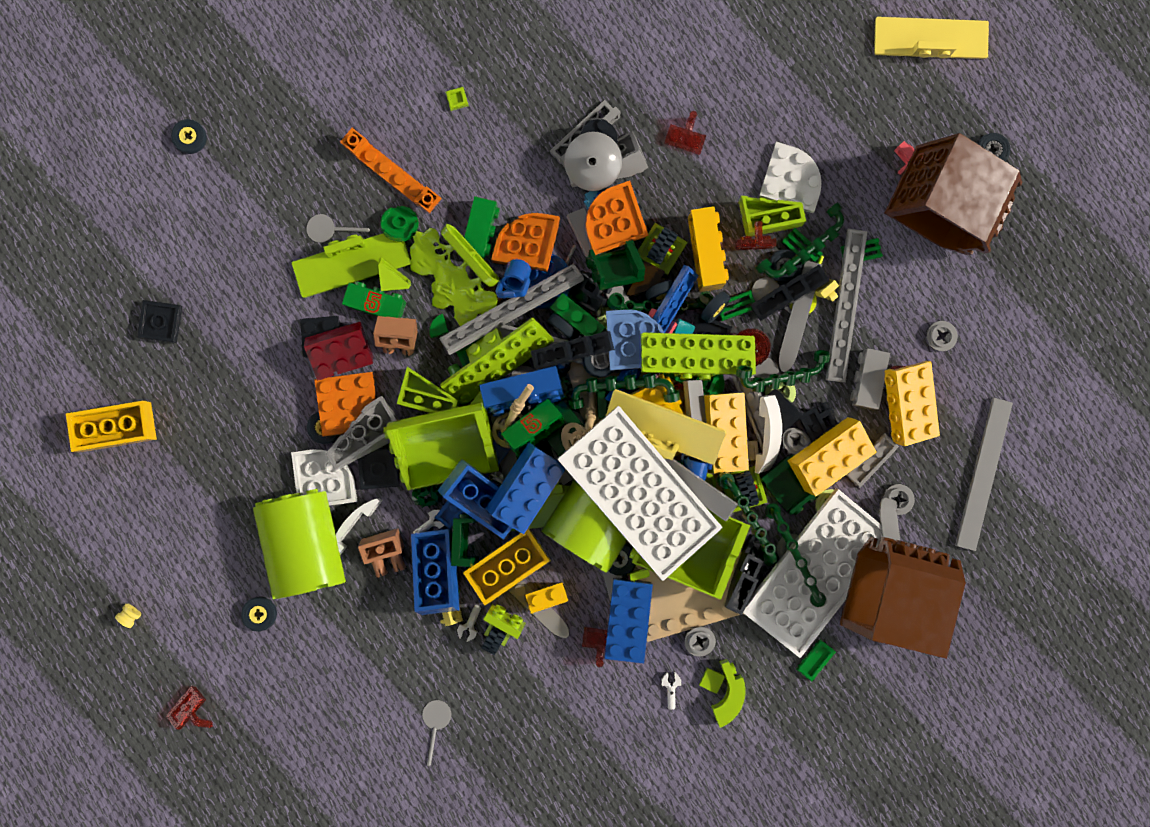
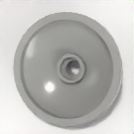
[564,132,622,191]

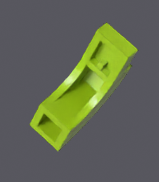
[711,659,745,728]

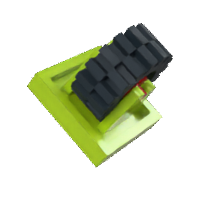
[638,223,688,275]
[723,466,768,512]
[481,604,526,656]

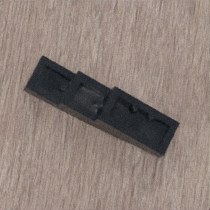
[751,265,830,321]
[531,331,615,370]
[724,534,764,616]

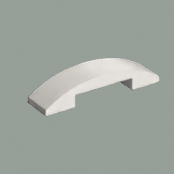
[755,395,782,473]
[336,498,382,555]

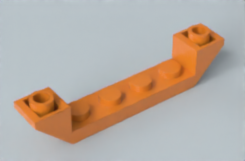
[340,128,442,213]

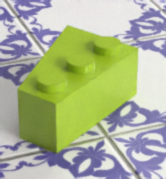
[738,195,806,238]
[397,367,460,413]

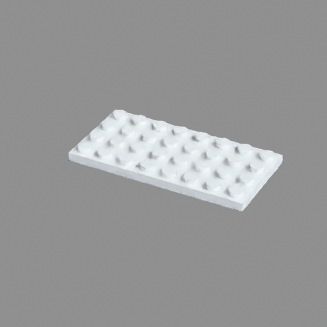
[557,406,723,581]
[743,488,882,658]

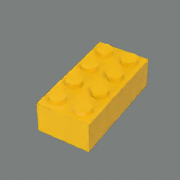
[688,207,729,292]
[704,392,749,474]
[66,401,157,452]
[788,417,876,496]
[463,529,551,605]

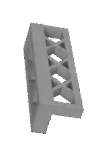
[550,100,621,167]

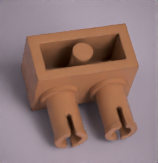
[373,316,417,356]
[358,528,406,577]

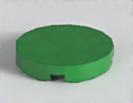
[381,206,419,242]

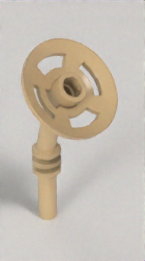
[492,384,534,448]
[561,392,597,450]

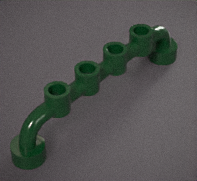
[755,202,844,278]
[607,291,714,315]
[736,350,830,393]
[568,373,680,409]
[717,472,778,566]
[765,503,826,607]

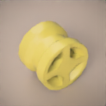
[115,604,141,628]

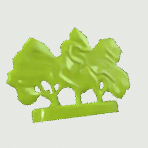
[410,224,499,326]

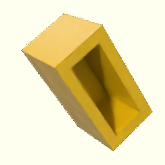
[524,582,568,614]

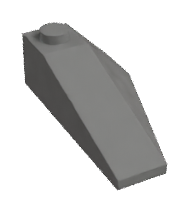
[569,131,648,187]
[326,396,400,470]

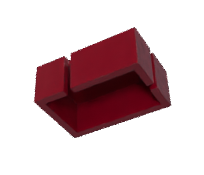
[304,321,373,381]

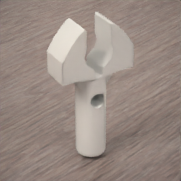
[413,510,444,534]
[457,605,481,642]
[661,672,681,710]

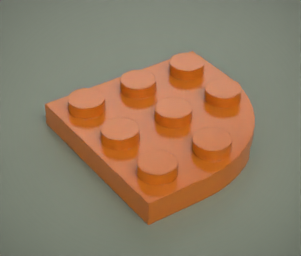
[585,181,649,255]
[491,213,560,272]
[314,372,376,437]

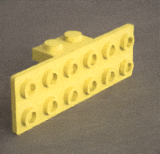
[874,17,989,59]
[606,389,726,465]

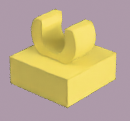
[814,279,839,302]
[440,607,463,626]

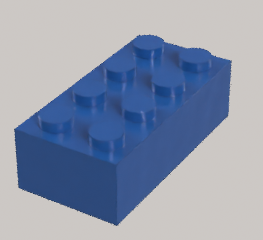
[479,366,564,417]
[486,443,566,534]
[438,459,512,539]
[411,529,460,615]
[604,578,653,664]

